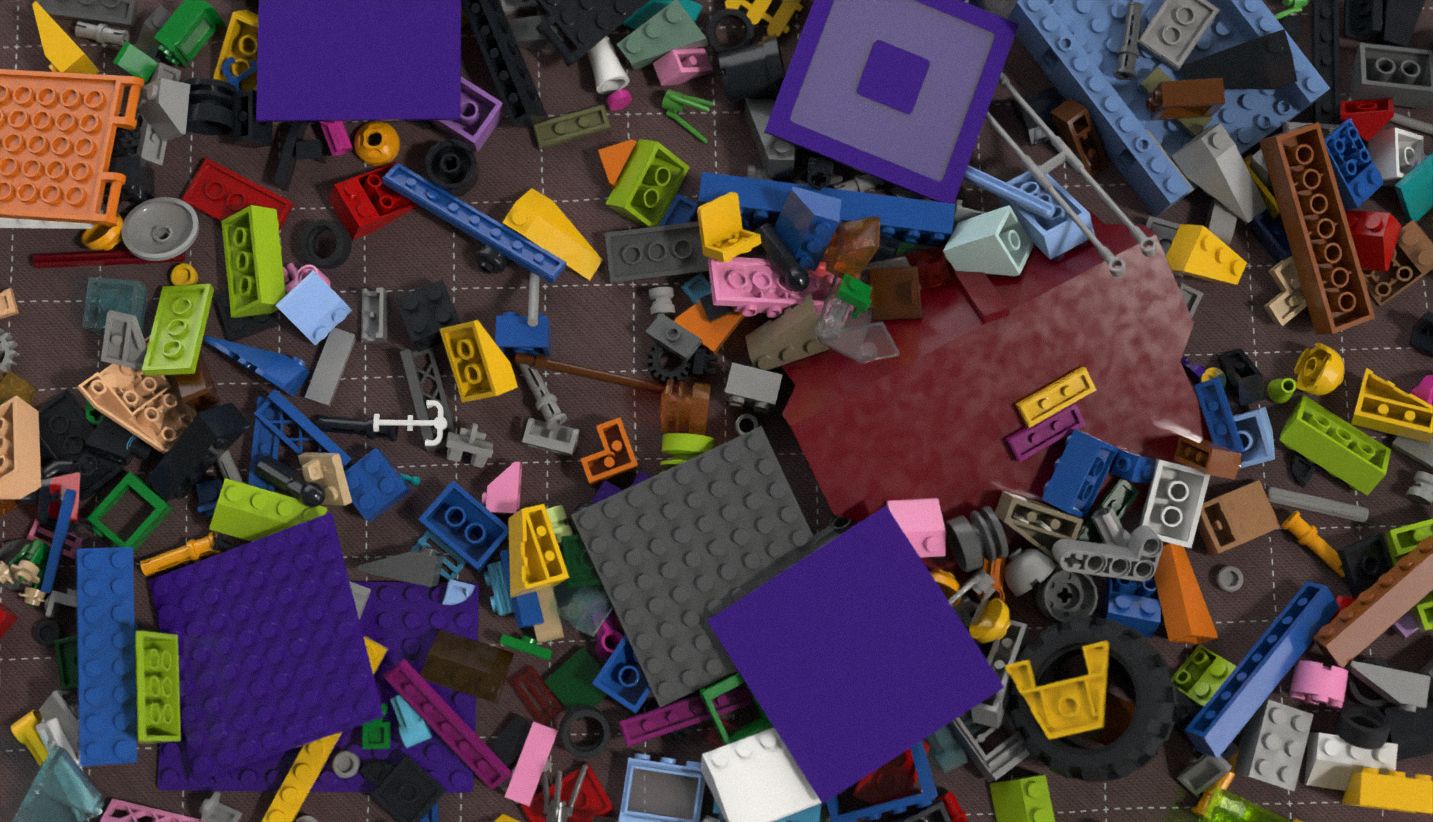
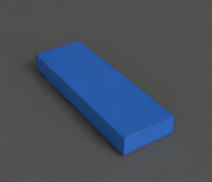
[1193,377,1245,453]
[500,549,544,628]

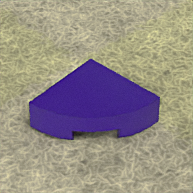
[1181,357,1205,382]

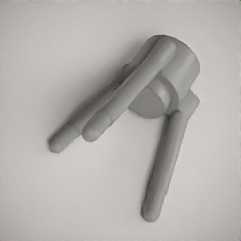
[948,568,995,623]

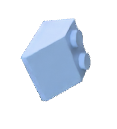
[276,270,352,345]

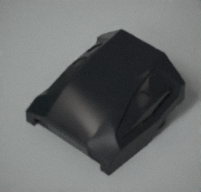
[1011,87,1063,147]

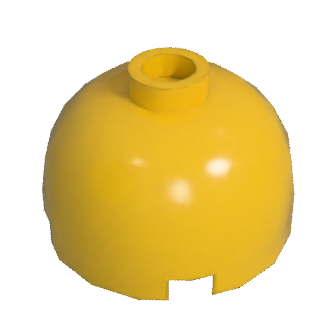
[1294,343,1344,396]

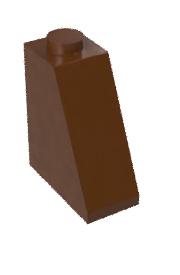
[176,349,221,411]

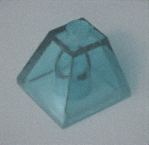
[558,585,613,637]

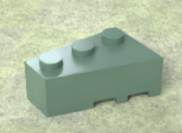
[617,0,708,70]

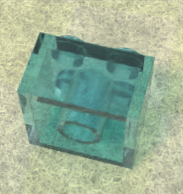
[82,277,148,334]

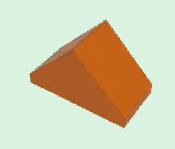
[598,139,637,190]

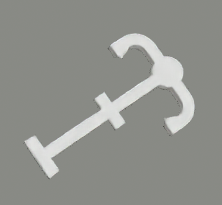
[373,400,447,446]

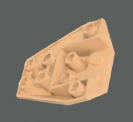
[77,336,197,454]

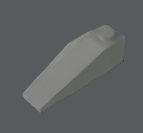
[1170,123,1267,223]

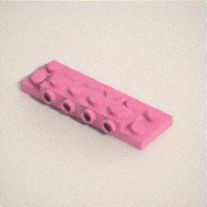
[708,257,857,320]

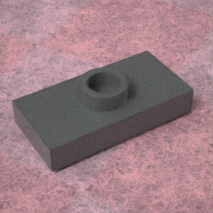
[645,313,702,362]

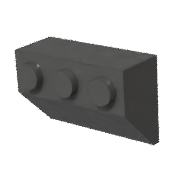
[1351,43,1433,109]

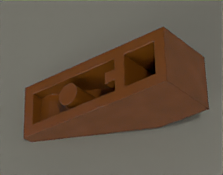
[1050,98,1109,177]

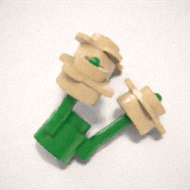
[0,539,51,607]

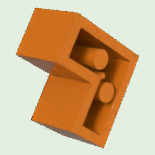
[581,417,639,487]

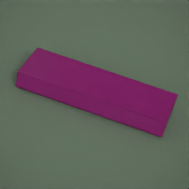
[1005,402,1086,462]

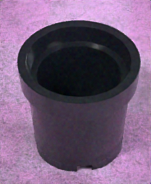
[718,33,785,103]

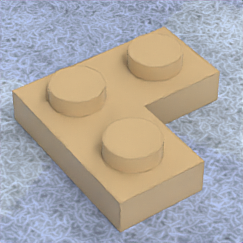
[1264,256,1307,327]

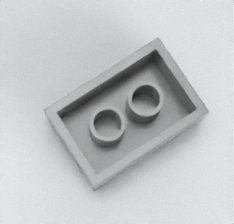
[1233,699,1314,791]

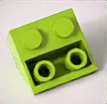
[1171,644,1237,711]

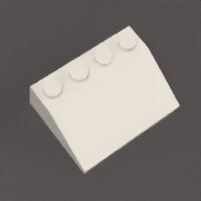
[700,728,830,822]

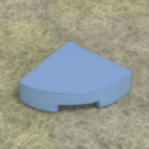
[442,579,475,605]

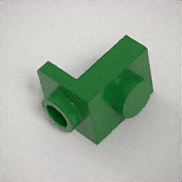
[835,273,872,319]

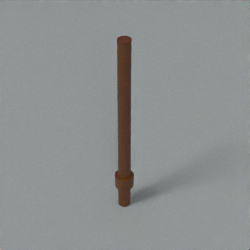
[514,352,666,394]

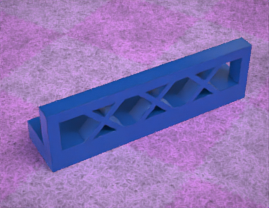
[253,389,352,469]

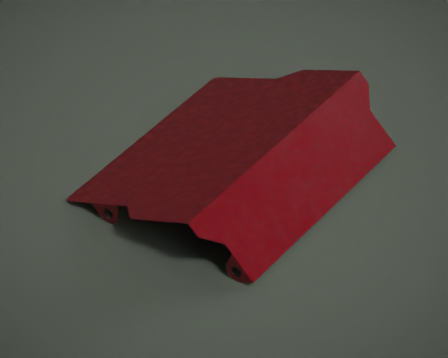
[778,198,1212,598]

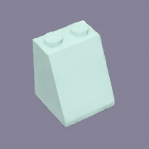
[943,205,1034,276]

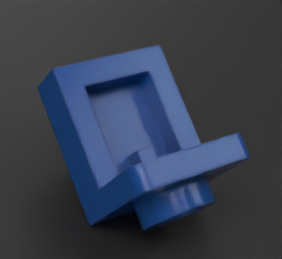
[1111,450,1156,485]

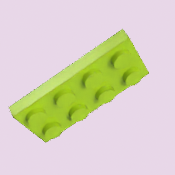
[142,284,214,376]

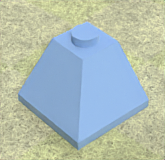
[1233,407,1275,468]

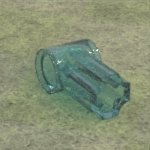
[927,725,968,775]

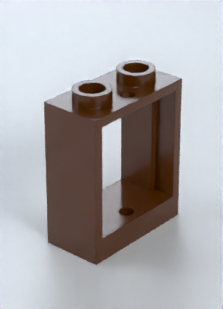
[1146,78,1225,121]

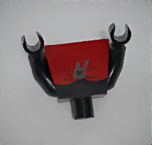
[15,457,93,538]

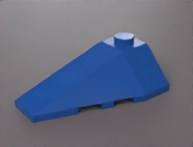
[204,336,310,398]

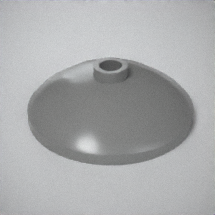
[121,197,199,261]

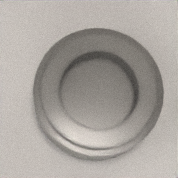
[1215,566,1243,592]
[332,751,360,778]

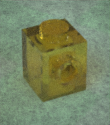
[0,371,38,405]

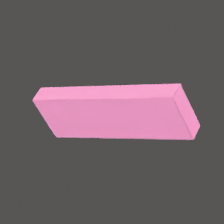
[505,722,558,806]

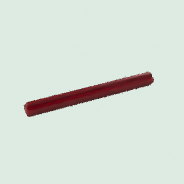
[33,250,185,269]

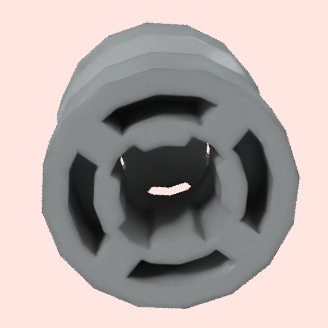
[648,287,675,317]
[1406,471,1433,506]

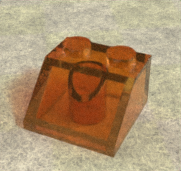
[824,216,881,279]

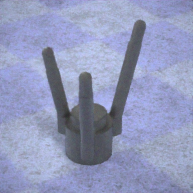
[542,763,588,822]

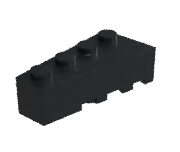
[147,402,251,502]

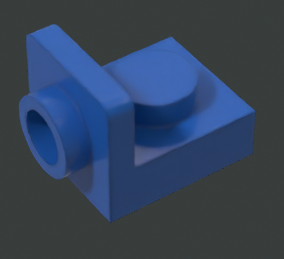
[196,479,224,518]

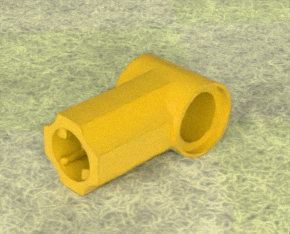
[10,709,52,766]

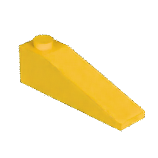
[502,188,603,282]

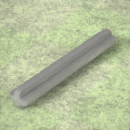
[1267,487,1369,522]

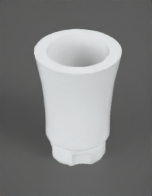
[588,37,630,94]

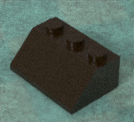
[420,629,515,703]

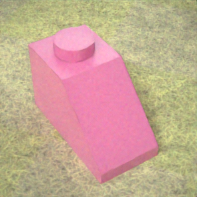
[653,48,714,86]
[482,462,522,516]

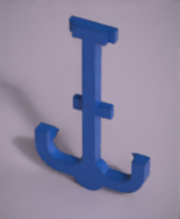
[222,57,257,93]

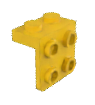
[697,192,761,263]

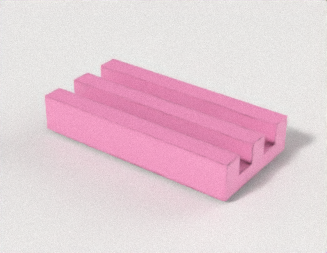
[26,519,86,559]

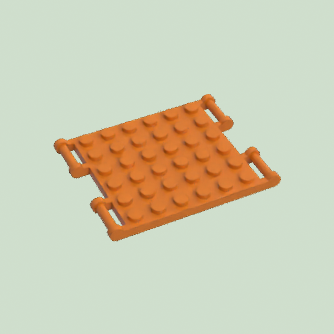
[0,69,145,227]

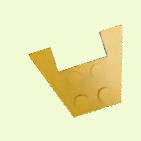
[1004,641,1109,739]

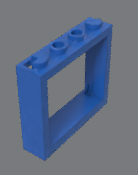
[826,741,938,822]

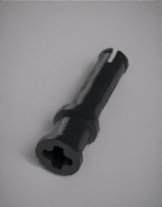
[318,416,399,442]

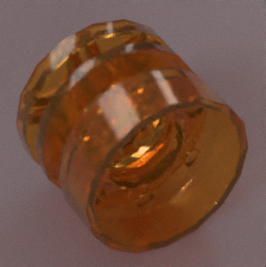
[659,379,711,436]

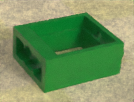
[87,472,174,554]
[697,671,773,746]

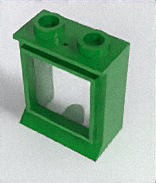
[154,0,226,69]

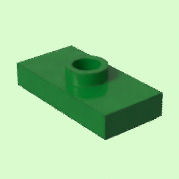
[500,634,554,661]

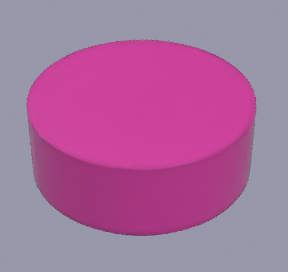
[606,89,632,111]

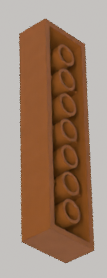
[1259,122,1375,335]

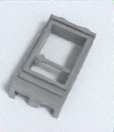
[947,709,1030,782]

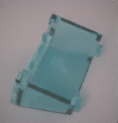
[12,744,104,822]

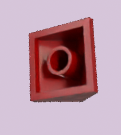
[1340,97,1394,142]

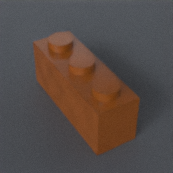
[1174,435,1242,480]

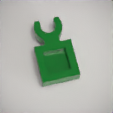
[363,703,391,749]

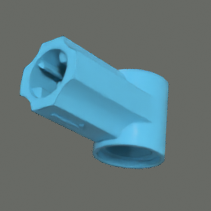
[390,695,432,748]

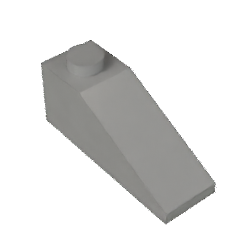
[1344,661,1431,712]

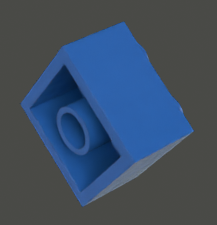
[495,312,552,357]
[344,448,413,522]

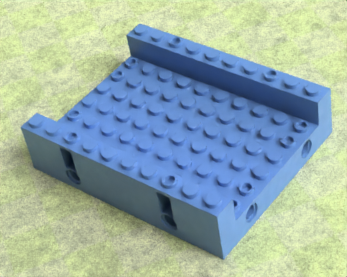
[1007,0,1330,217]

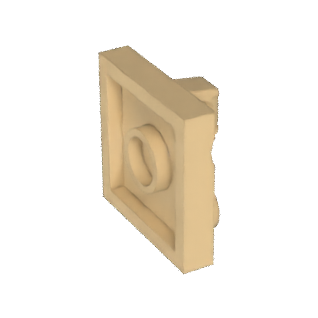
[298,452,352,506]

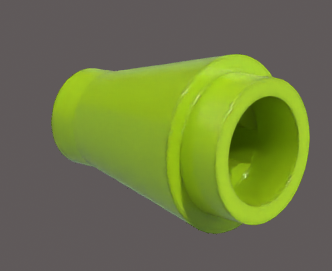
[1267,378,1296,403]

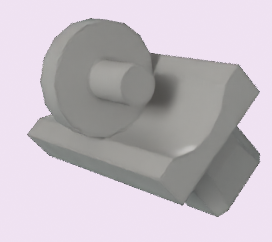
[446,423,493,468]

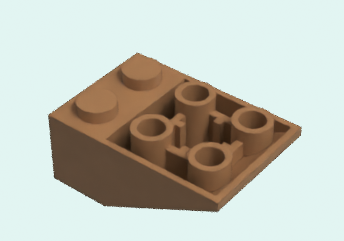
[1362,219,1433,306]
[1197,480,1281,556]

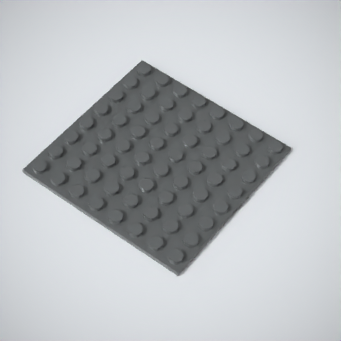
[571,426,819,707]

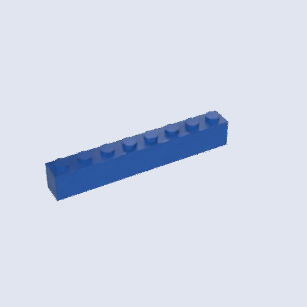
[1184,581,1339,759]

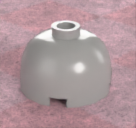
[1004,548,1056,597]

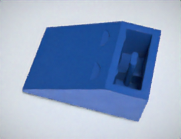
[1324,118,1384,211]
[1101,559,1161,638]

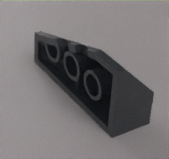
[1182,29,1297,90]

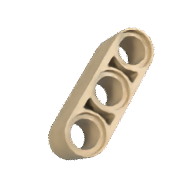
[534,587,564,643]

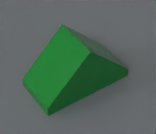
[113,41,158,84]

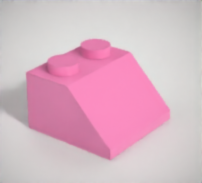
[886,498,946,557]

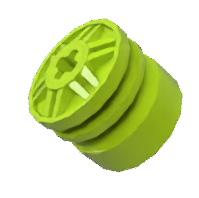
[659,433,716,474]

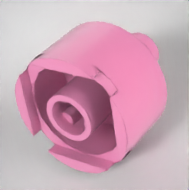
[1289,660,1348,709]

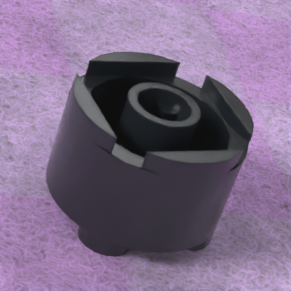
[425,139,479,197]

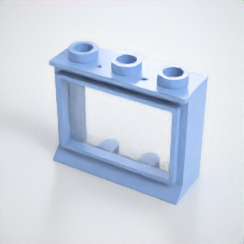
[619,753,705,822]

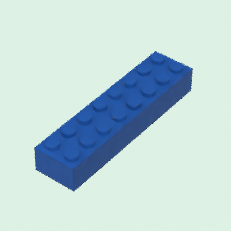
[75,547,137,767]

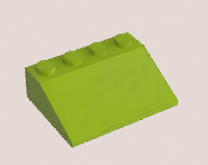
[135,631,181,744]

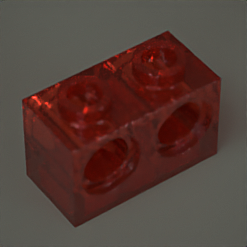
[895,246,951,290]

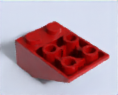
[328,161,420,241]

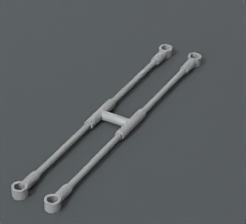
[985,72,1158,277]

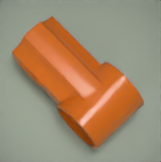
[976,555,1006,602]

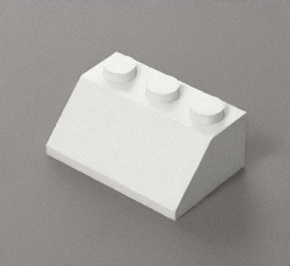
[1139,459,1210,548]
[1304,733,1398,791]

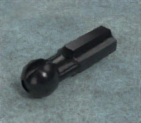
[754,223,810,292]
[255,455,325,508]

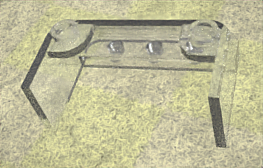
[814,256,921,362]

